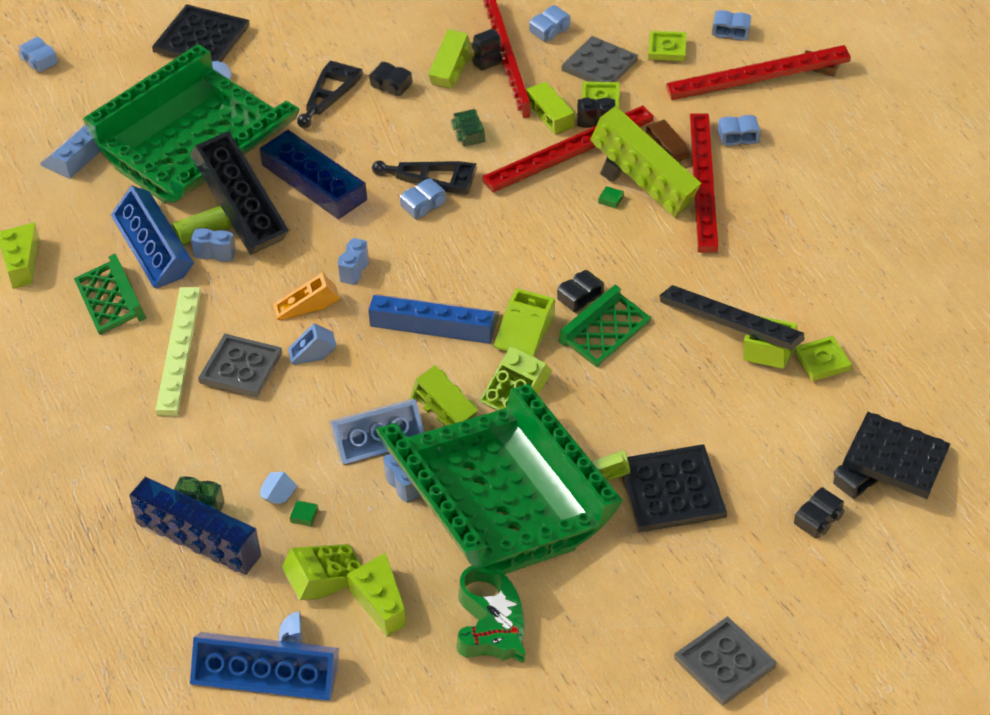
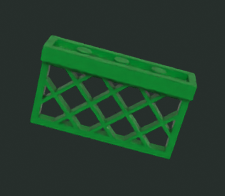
[74,253,146,335]
[558,284,651,368]

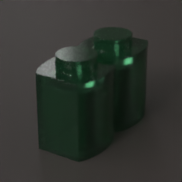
[451,109,485,147]
[174,476,225,515]

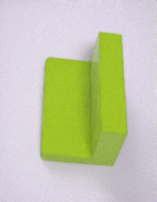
[592,450,630,481]

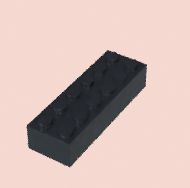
[190,131,289,255]

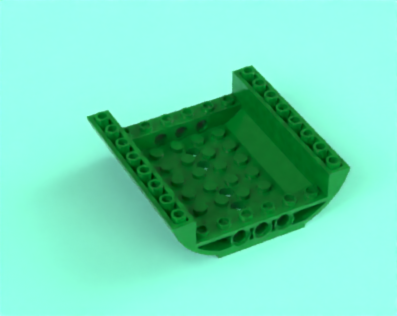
[83,44,299,204]
[376,384,623,574]

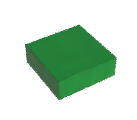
[598,186,624,208]
[290,501,318,526]

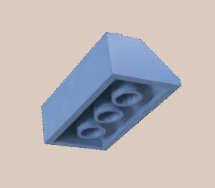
[40,124,101,179]
[329,399,424,464]

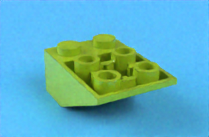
[494,288,555,357]
[479,346,552,410]
[282,544,362,600]

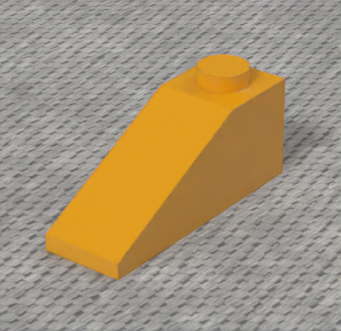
[273,272,340,320]

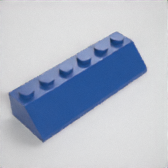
[110,185,194,288]
[368,294,499,344]
[190,632,339,701]

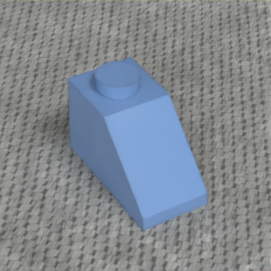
[288,323,337,365]

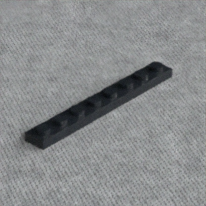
[659,285,805,351]

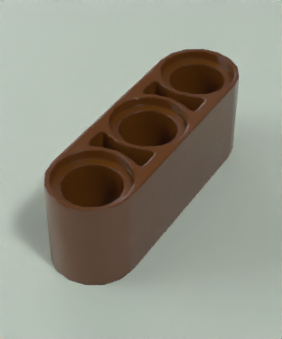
[645,120,690,162]

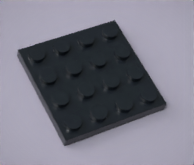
[152,4,250,62]
[842,412,951,499]
[622,444,727,532]

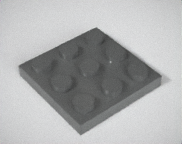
[562,36,638,82]
[198,333,282,398]
[674,616,776,706]

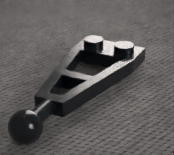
[297,60,363,128]
[372,160,477,195]

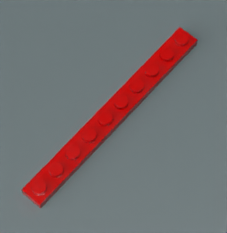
[483,0,530,118]
[666,45,851,100]
[482,105,654,192]
[690,113,718,252]

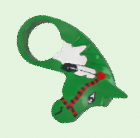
[456,565,526,663]

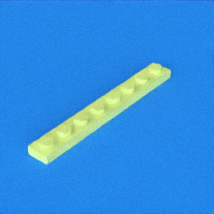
[156,287,201,416]

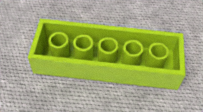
[590,106,701,217]

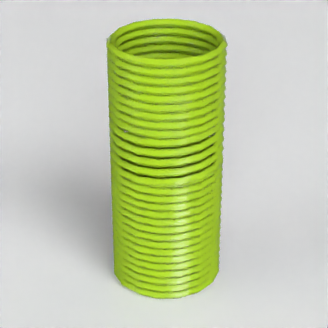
[172,206,233,246]

